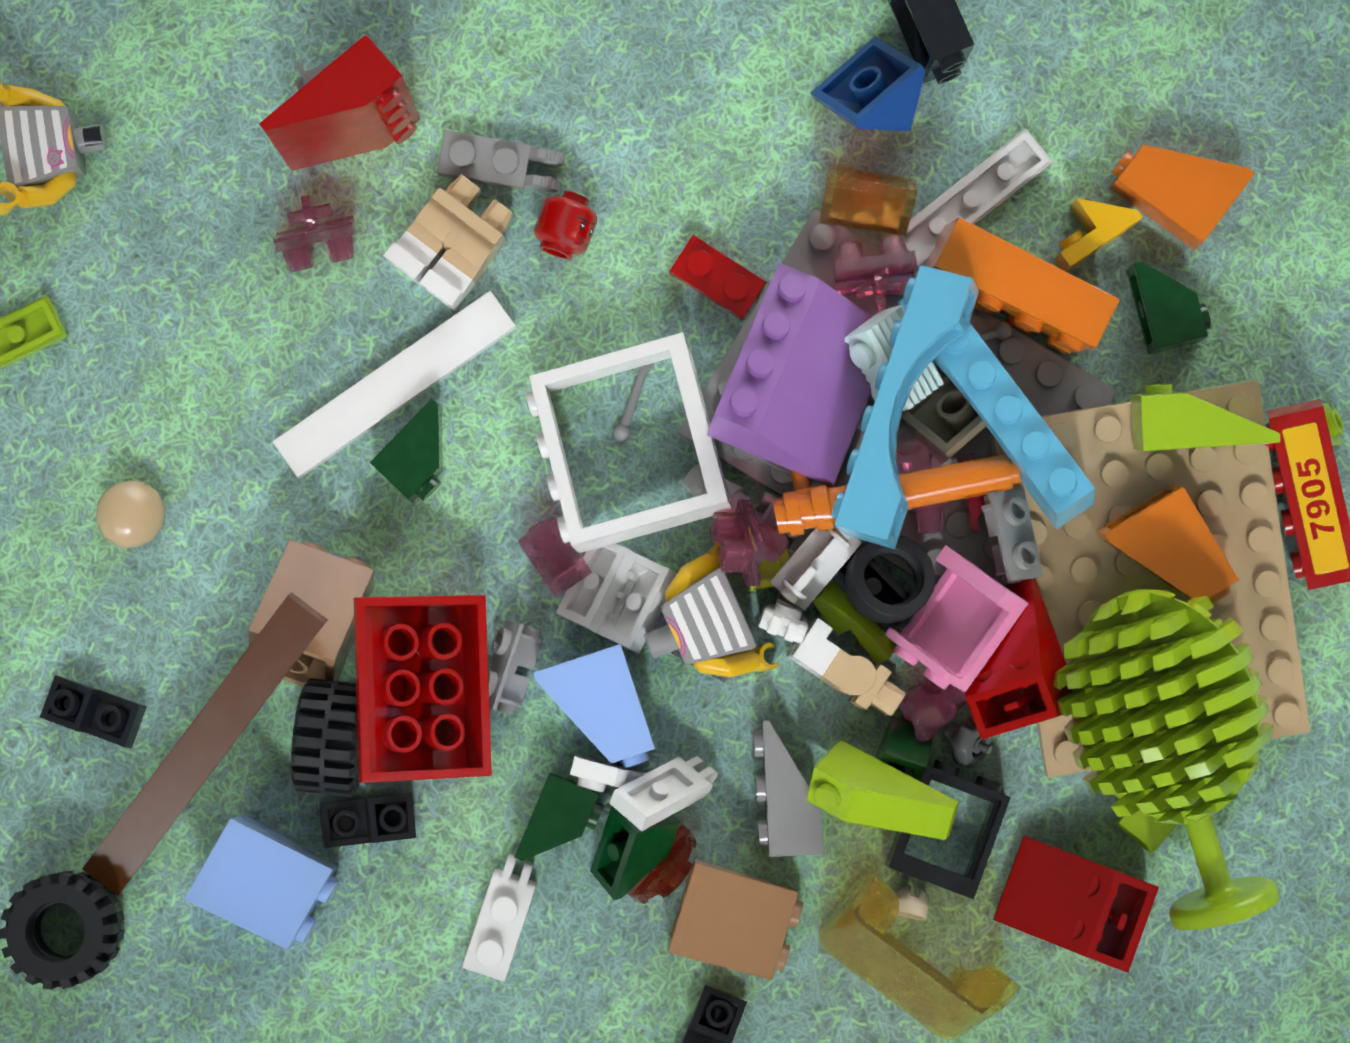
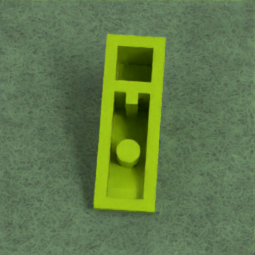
[1131,384,1280,451]
[806,740,959,840]

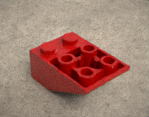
[965,578,1073,740]
[992,836,1159,973]

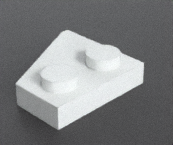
[570,754,646,792]

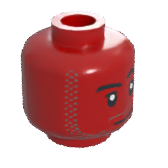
[534,191,597,260]

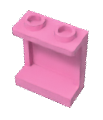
[885,545,1028,692]

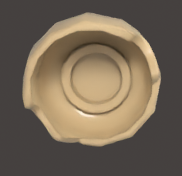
[96,481,165,549]

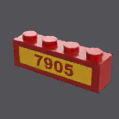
[1265,399,1350,590]

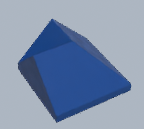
[810,37,925,131]

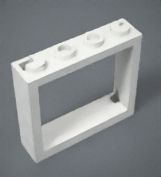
[526,332,733,553]

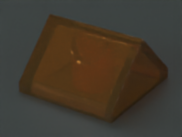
[819,164,917,236]

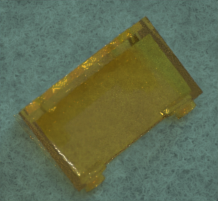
[818,866,1020,1040]

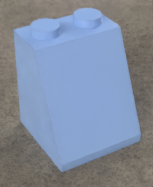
[533,644,655,769]
[185,814,339,949]

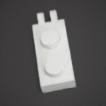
[758,598,808,644]
[610,756,718,831]
[462,854,537,982]

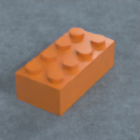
[925,217,1120,355]

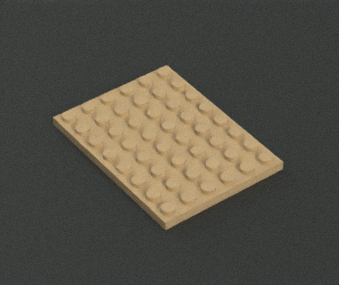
[991,380,1311,778]

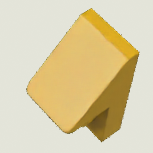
[1054,199,1143,272]

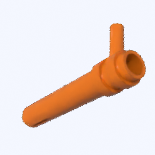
[772,454,1021,537]

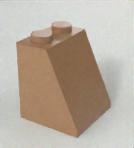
[248,540,374,687]
[668,858,803,980]

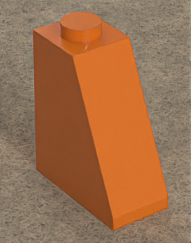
[1110,145,1255,250]
[1096,484,1239,603]

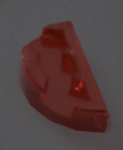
[627,824,697,904]

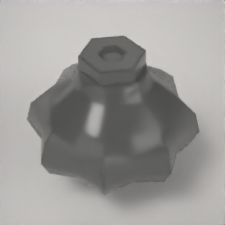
[944,716,993,768]

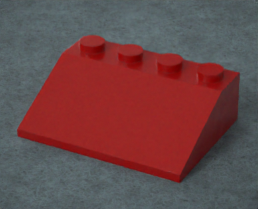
[259,34,420,171]
[353,595,492,783]

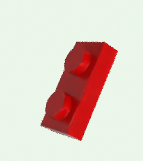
[669,235,767,321]

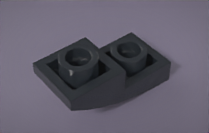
[40,675,147,748]
[319,793,416,848]
[682,985,747,1043]

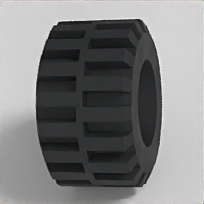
[291,678,360,797]
[0,871,125,990]

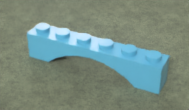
[832,265,979,549]
[898,299,1095,530]

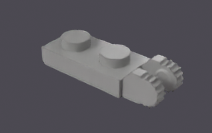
[437,130,565,193]

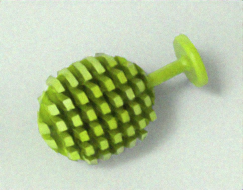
[1053,589,1281,930]

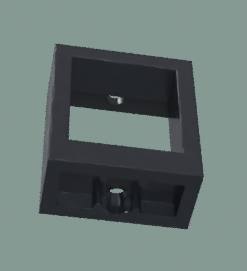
[888,0,975,84]
[885,760,1011,900]

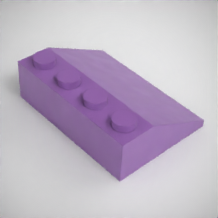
[707,263,872,487]

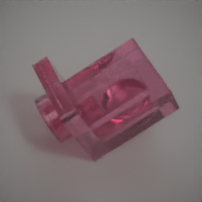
[518,517,592,598]

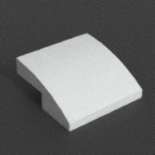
[556,543,677,654]

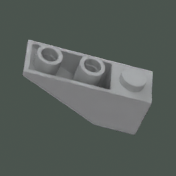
[753,720,824,857]

